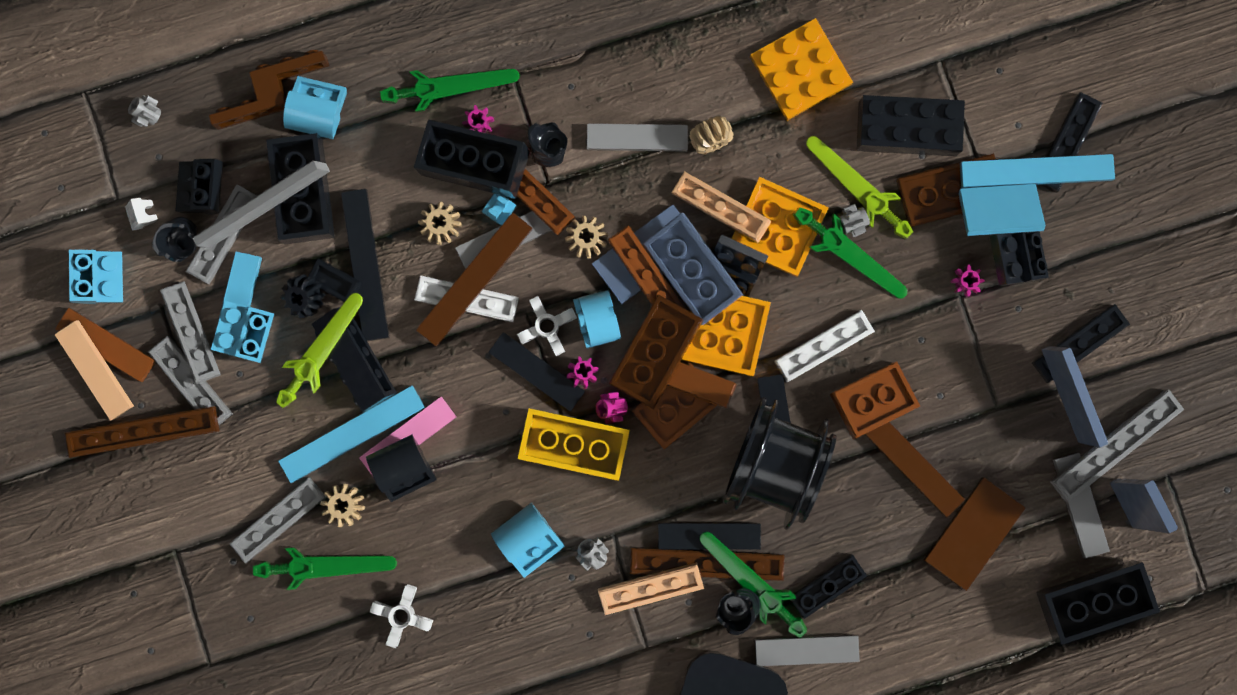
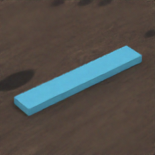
[960,154,1115,188]
[279,386,425,483]

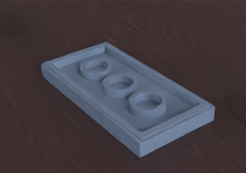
[592,205,680,305]
[643,213,743,326]
[1041,346,1108,448]
[1109,479,1178,533]

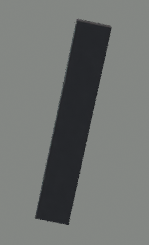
[341,189,390,342]

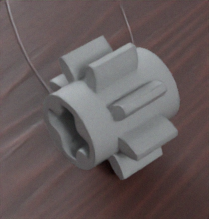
[128,95,161,127]
[839,204,870,237]
[576,538,609,571]

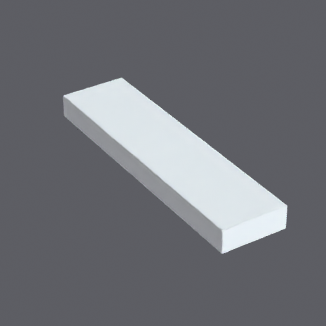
[414,276,519,323]
[774,310,875,383]

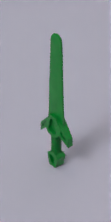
[380,69,520,112]
[793,207,908,299]
[700,532,807,638]
[253,547,397,590]

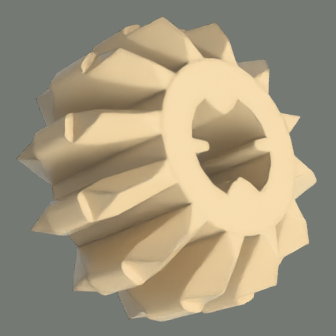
[689,116,734,154]
[418,202,462,245]
[565,216,608,259]
[321,484,365,527]

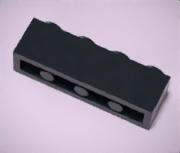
[312,307,397,412]

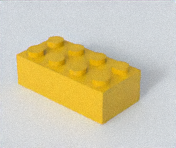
[518,408,630,481]

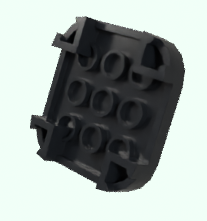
[680,651,788,695]

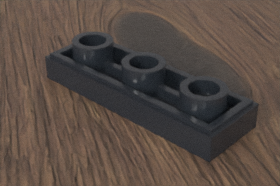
[790,554,867,619]

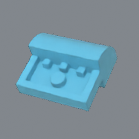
[283,76,347,139]
[69,250,123,304]
[211,301,274,363]
[491,502,565,578]

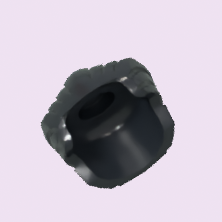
[528,122,567,167]
[152,217,197,262]
[716,588,761,635]

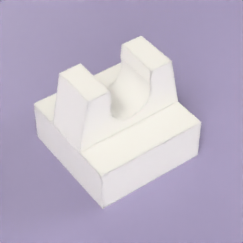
[125,198,158,231]

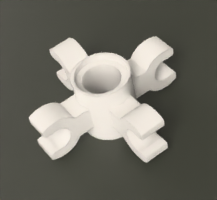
[517,296,577,356]
[370,584,433,648]

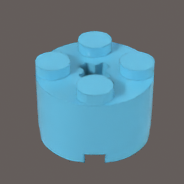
[573,290,621,348]

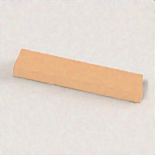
[671,171,771,243]
[55,320,134,421]
[598,562,704,615]

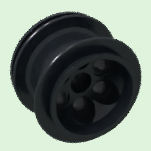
[723,397,837,530]

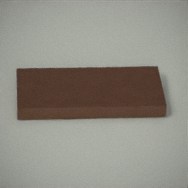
[896,153,996,227]
[609,294,704,409]
[923,477,1025,591]

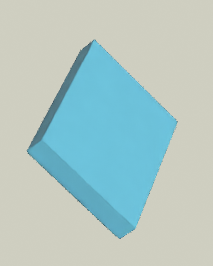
[959,184,1046,236]

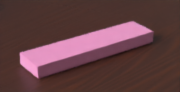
[359,397,457,476]

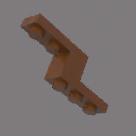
[209,50,329,130]

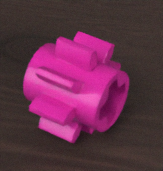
[462,105,494,133]
[951,265,985,297]
[567,356,599,389]
[596,392,628,424]

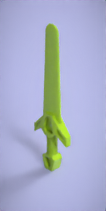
[806,136,913,239]
[276,293,363,408]

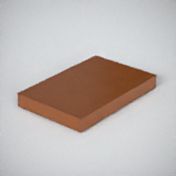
[830,361,920,440]
[632,363,717,450]

